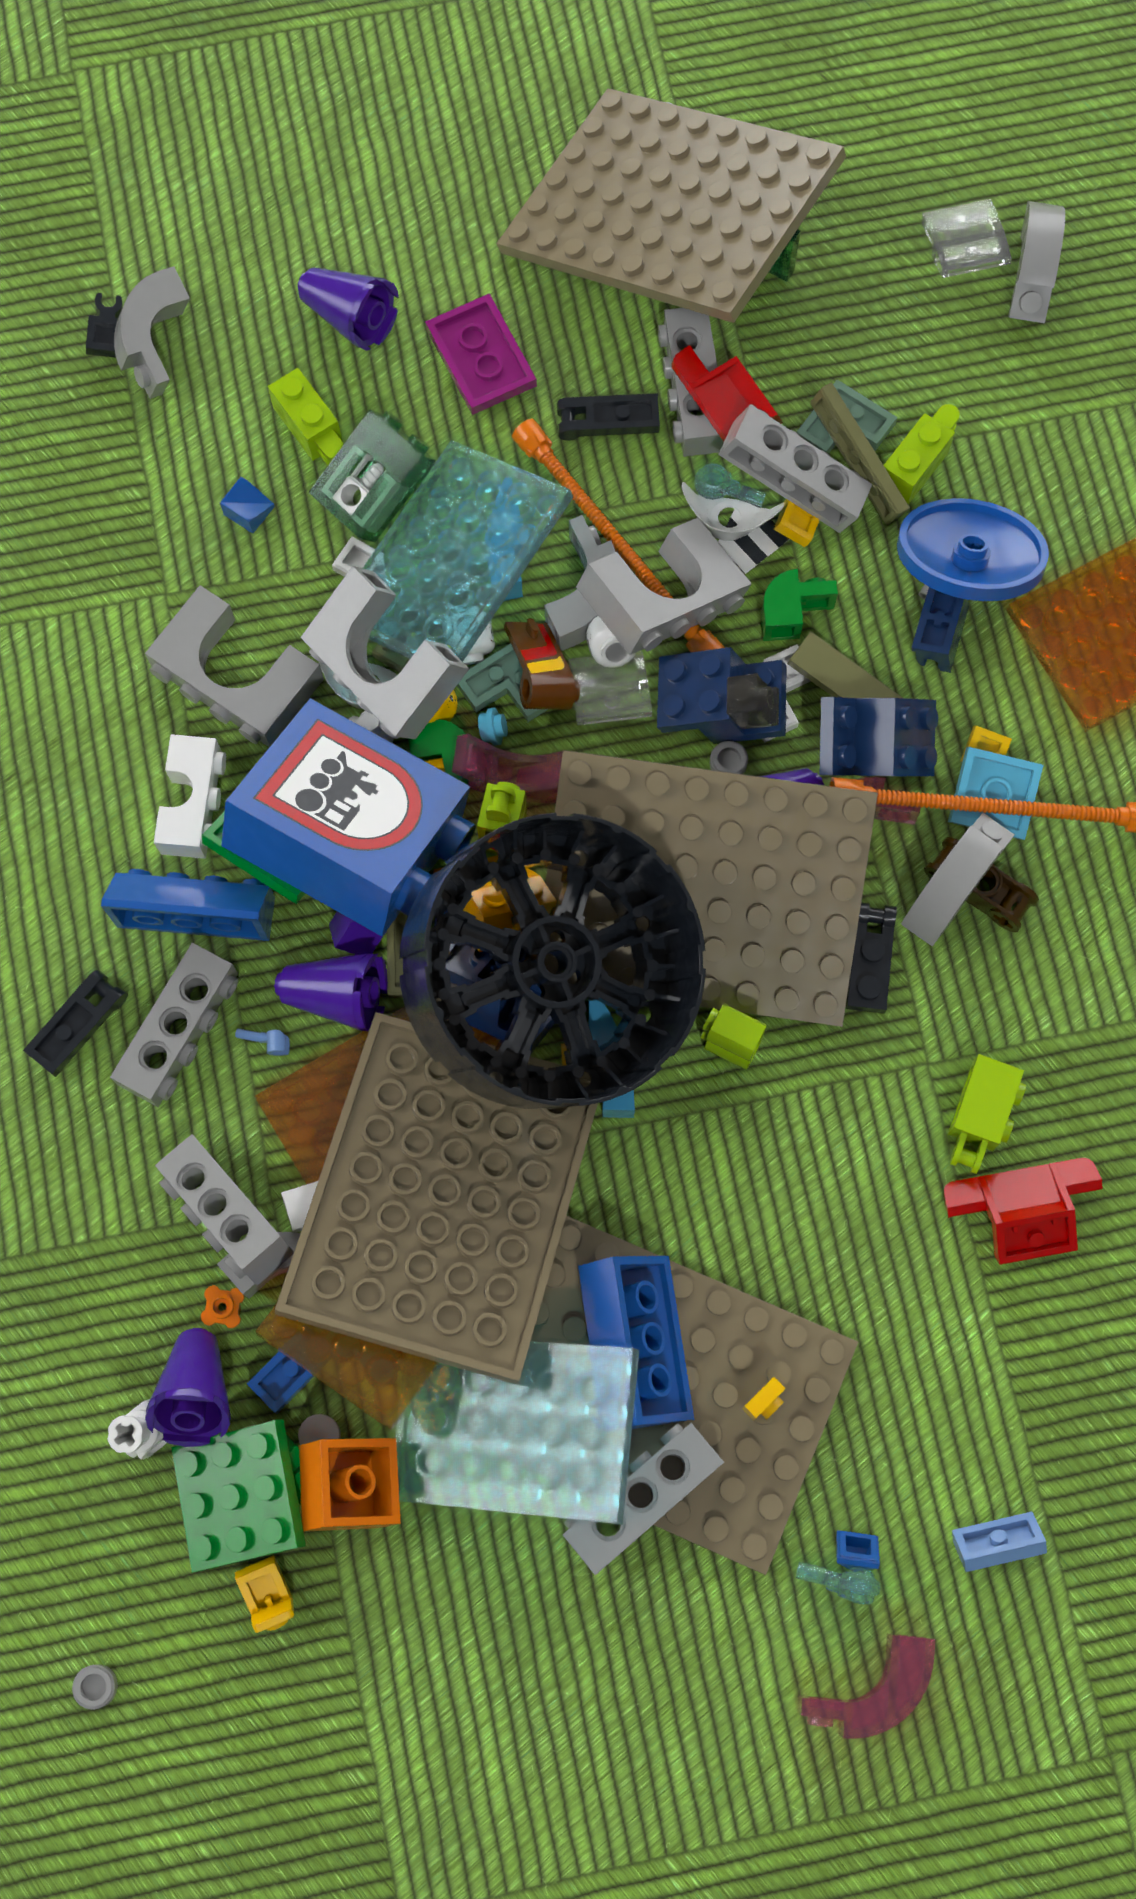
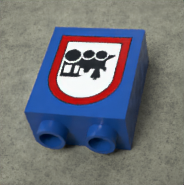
[221,698,476,936]

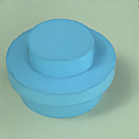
[478,707,508,746]

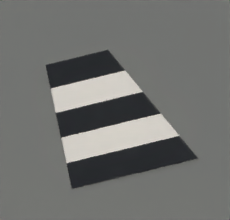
[718,491,790,575]

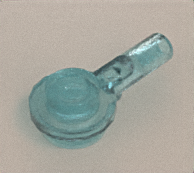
[694,463,766,507]
[796,1562,881,1604]

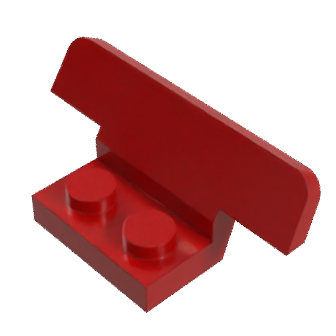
[672,345,783,441]
[943,1158,1103,1265]

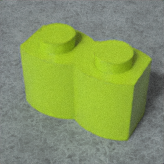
[701,1004,767,1070]

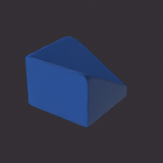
[220,477,275,534]

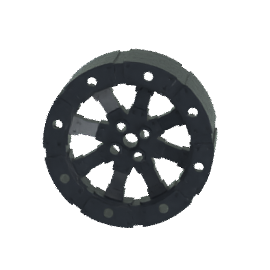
[399,813,706,1109]

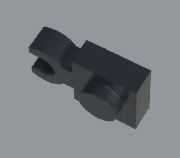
[86,293,123,358]

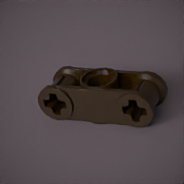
[924,837,1039,932]

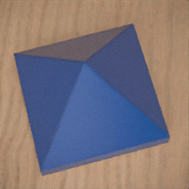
[836,1530,880,1572]

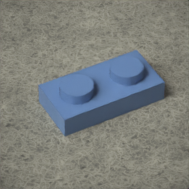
[952,1512,1047,1572]

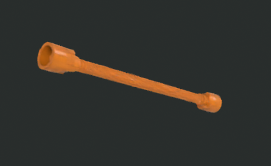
[512,419,725,652]
[829,777,1136,833]

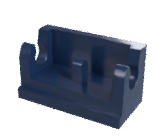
[911,587,969,673]

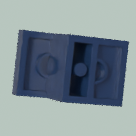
[657,647,787,744]
[819,697,938,776]
[446,944,554,1054]

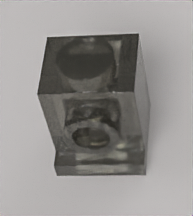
[727,673,779,730]

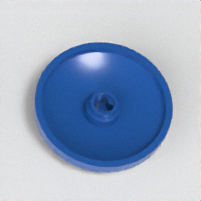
[897,498,1049,601]

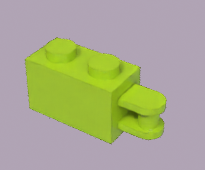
[267,368,347,471]
[883,404,960,505]
[477,782,528,854]
[947,1054,1026,1174]

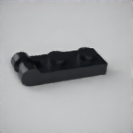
[557,393,660,441]
[846,902,897,1014]
[23,969,128,1077]

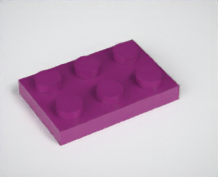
[425,293,537,415]

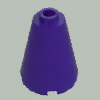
[298,267,399,351]
[274,953,388,1031]
[145,1328,231,1447]

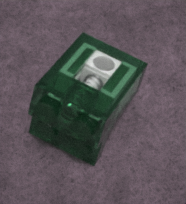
[309,409,441,543]

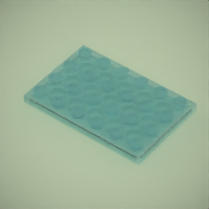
[363,440,573,662]
[395,1341,639,1525]

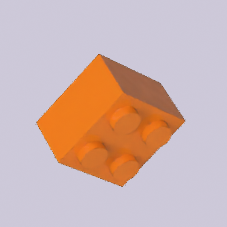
[299,1438,401,1531]

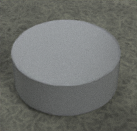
[710,741,748,774]
[298,1414,341,1445]
[72,1664,118,1710]

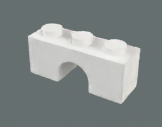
[154,734,226,859]

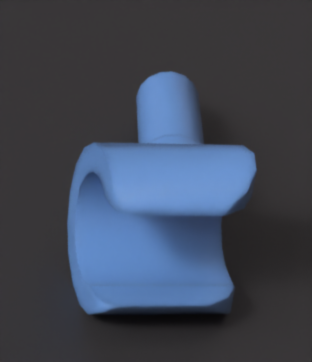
[235,1028,289,1056]

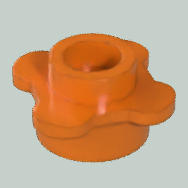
[201,1285,244,1329]

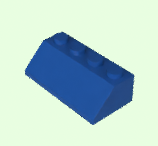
[101,869,275,941]
[578,1256,695,1432]

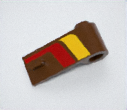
[504,618,580,710]

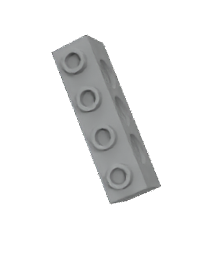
[658,308,724,457]
[718,404,872,533]
[110,943,238,1107]
[155,1134,294,1285]
[563,1423,724,1575]

